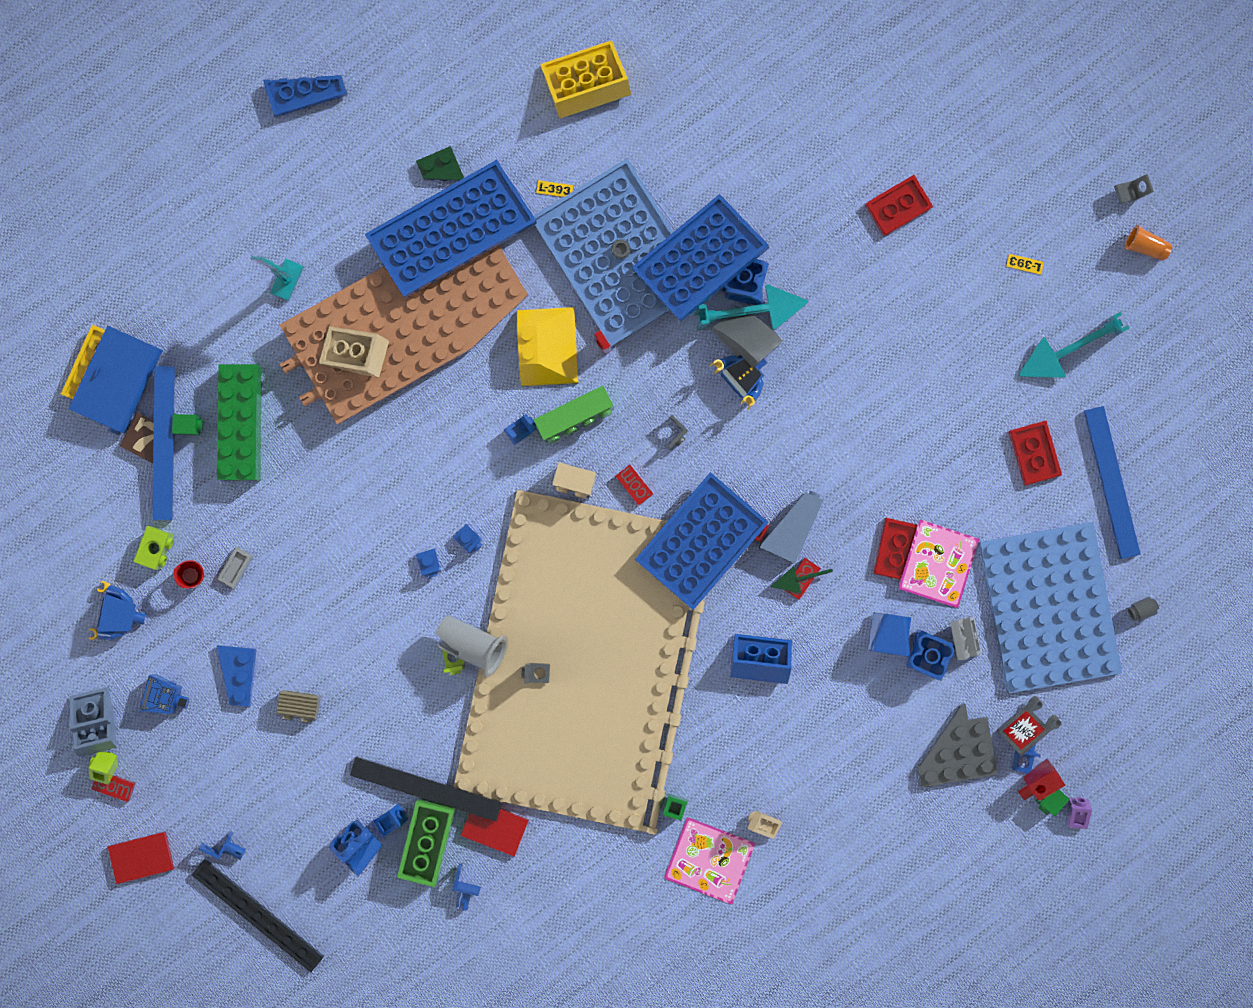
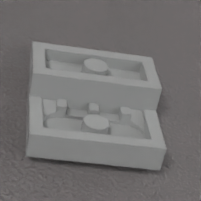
[950,616,982,661]

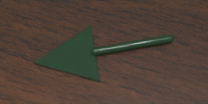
[770,566,833,593]

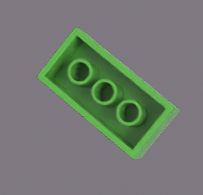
[533,385,614,444]
[397,798,456,887]

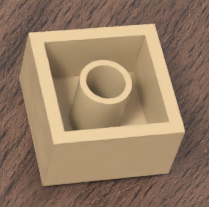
[552,462,597,499]

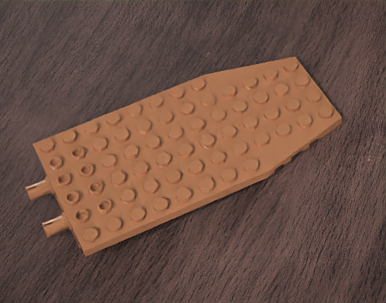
[280,245,528,425]

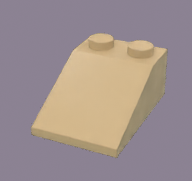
[319,326,389,378]

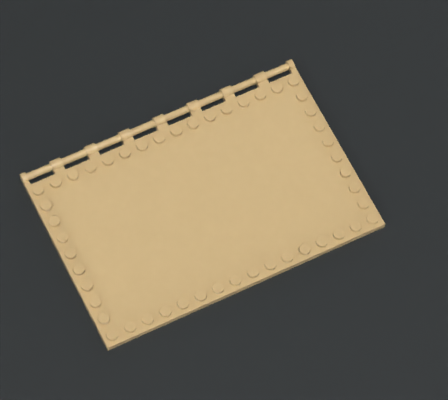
[454,490,705,834]

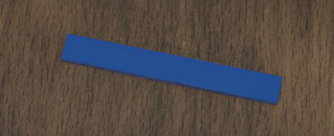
[152,366,175,520]
[1084,406,1141,559]

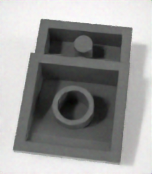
[712,307,783,368]

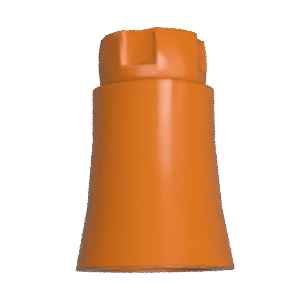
[1125,225,1172,261]

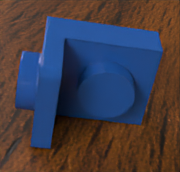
[453,524,483,553]
[416,548,442,579]
[373,804,408,837]

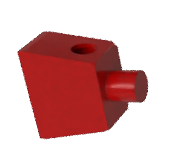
[1018,759,1066,801]

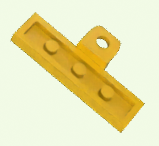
[61,324,105,399]

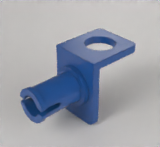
[1012,744,1041,773]
[199,831,246,860]
[453,863,481,910]

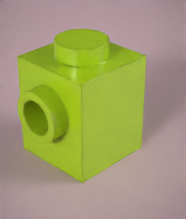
[89,751,118,784]

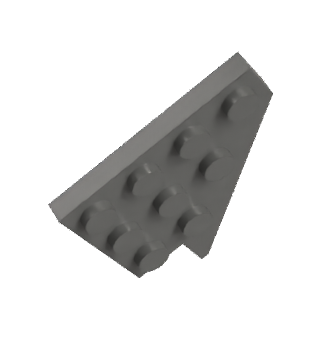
[917,704,998,788]

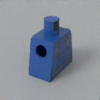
[139,674,190,714]

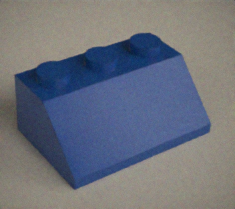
[730,634,792,684]

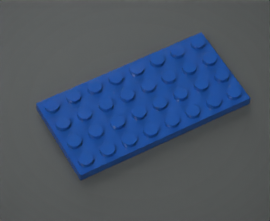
[365,160,537,299]

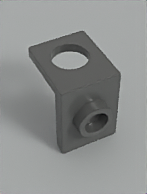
[1114,174,1154,204]
[667,415,688,450]
[521,663,550,684]

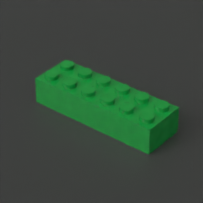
[217,364,262,481]

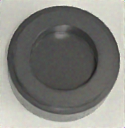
[611,239,631,260]

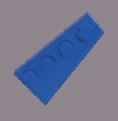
[263,75,348,117]

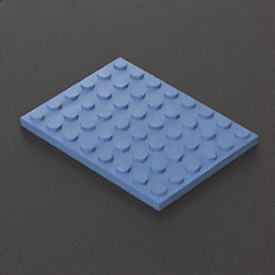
[534,158,673,347]
[979,522,1122,693]

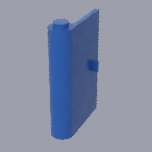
[69,325,163,435]

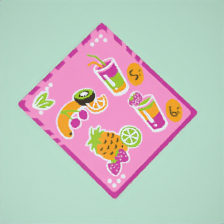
[899,520,979,608]
[664,817,755,904]

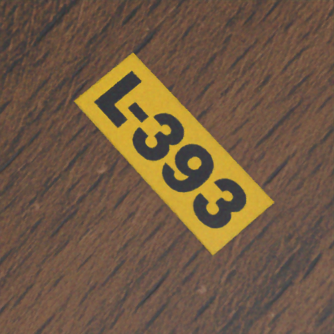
[536,180,574,197]
[1006,254,1044,275]

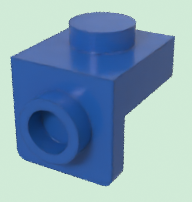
[504,414,537,446]

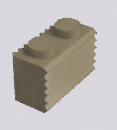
[276,690,321,722]

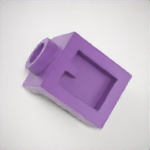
[1067,797,1092,829]

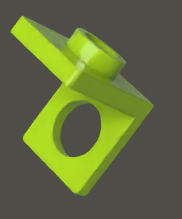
[442,650,465,675]

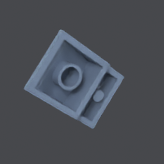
[70,687,117,757]

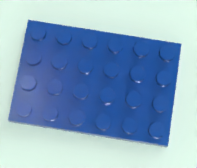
[632,194,769,322]
[635,472,769,610]

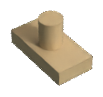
[747,810,783,839]

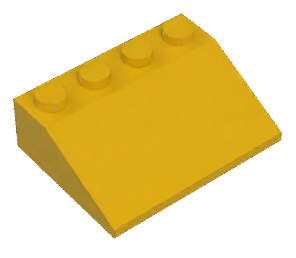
[540,40,631,119]

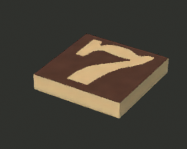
[120,412,154,464]

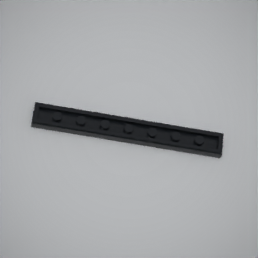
[350,756,503,821]
[192,859,324,972]

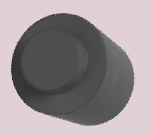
[1128,597,1159,622]

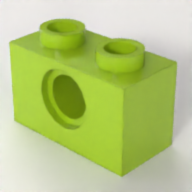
[134,526,174,570]

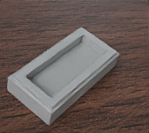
[217,546,253,589]

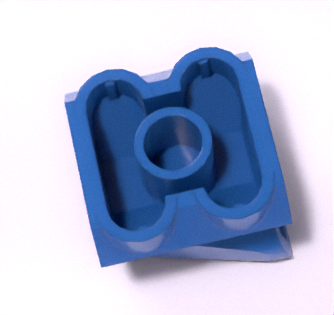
[722,259,769,305]
[868,612,911,656]
[906,630,955,681]
[329,820,383,877]

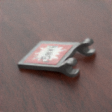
[997,696,1062,756]

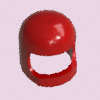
[173,560,204,589]

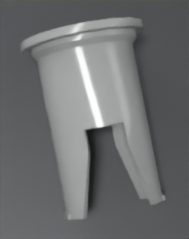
[435,615,508,677]

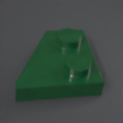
[416,146,464,181]

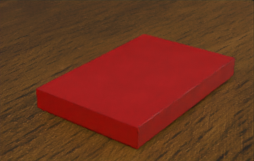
[864,175,934,237]
[1008,420,1062,486]
[873,518,918,580]
[461,809,529,857]
[107,831,175,884]

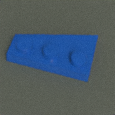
[217,645,256,707]

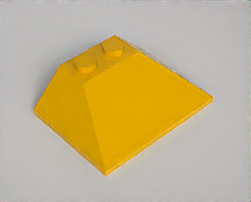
[517,307,578,386]

